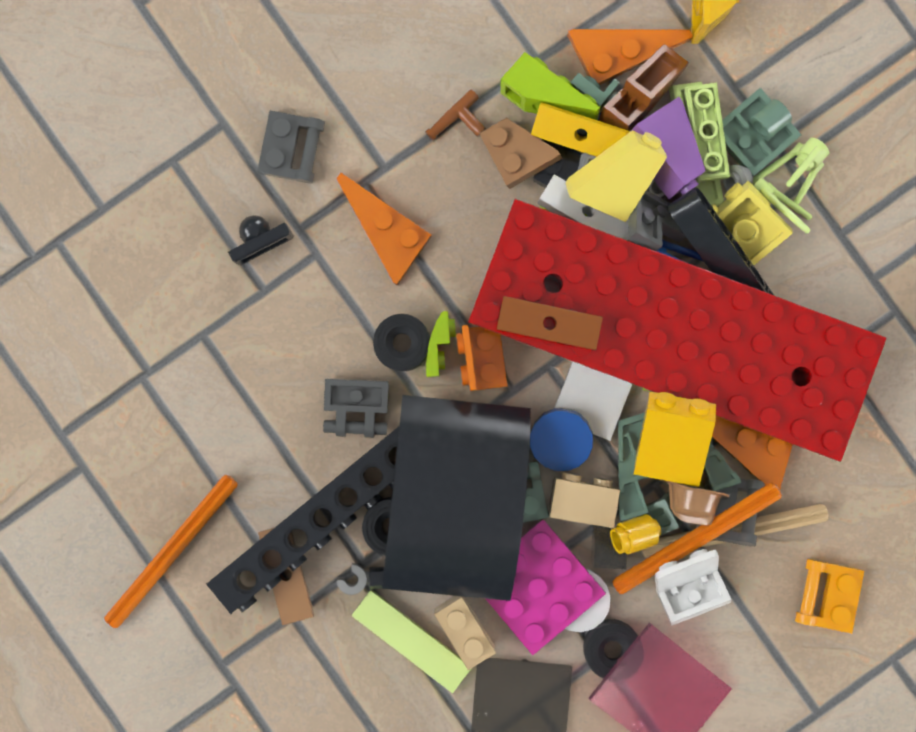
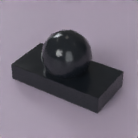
[228,215,294,266]

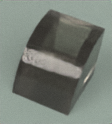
[591,525,627,569]

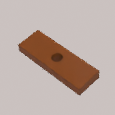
[496,296,603,350]

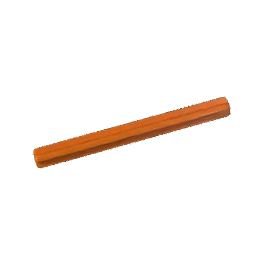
[104,475,238,628]
[612,482,782,594]

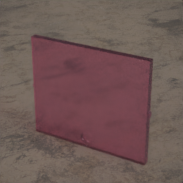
[588,622,732,732]

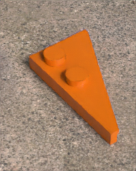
[567,29,693,85]
[337,173,432,285]
[712,416,793,489]

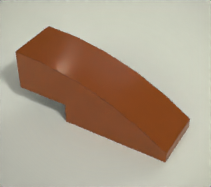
[598,44,689,131]

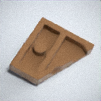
[479,117,563,189]

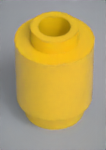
[610,514,661,555]

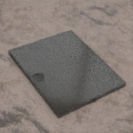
[471,657,572,732]

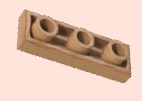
[258,527,314,626]

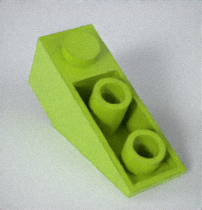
[500,52,600,121]

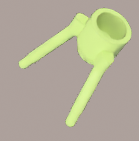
[752,137,830,205]
[753,177,812,233]

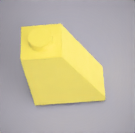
[565,130,667,222]

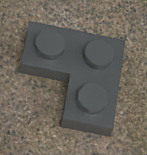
[628,190,686,251]

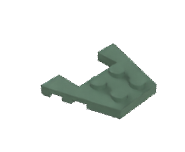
[618,412,741,522]

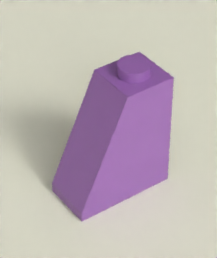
[631,97,706,200]

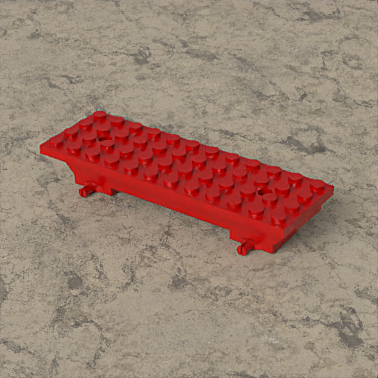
[468,199,887,462]

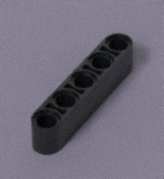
[668,187,775,296]

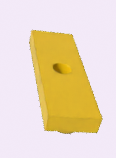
[531,102,631,157]

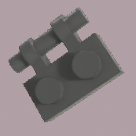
[323,379,389,438]

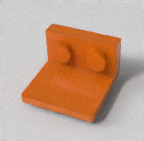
[456,325,507,391]

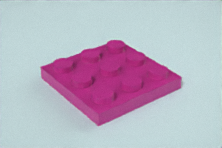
[486,519,606,655]

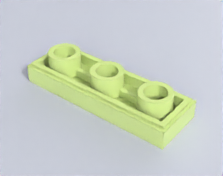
[684,82,730,183]

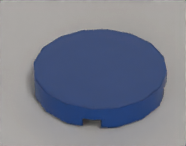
[530,408,593,471]

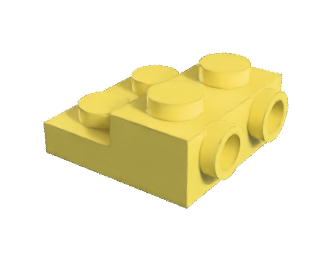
[711,181,793,265]

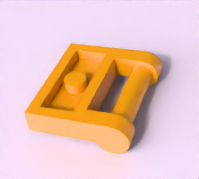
[795,559,864,634]

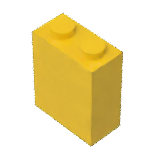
[634,392,716,487]

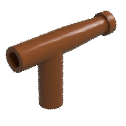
[425,89,486,141]

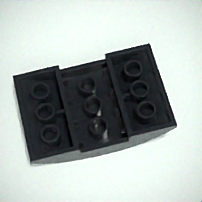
[382,395,531,601]

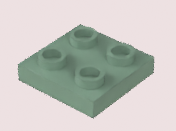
[711,87,802,176]

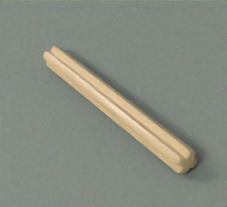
[641,504,829,558]

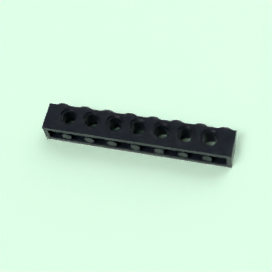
[206,426,399,614]

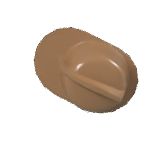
[657,479,729,526]

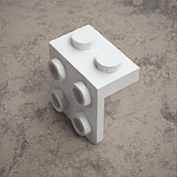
[655,549,731,626]

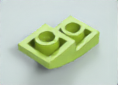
[426,311,456,378]

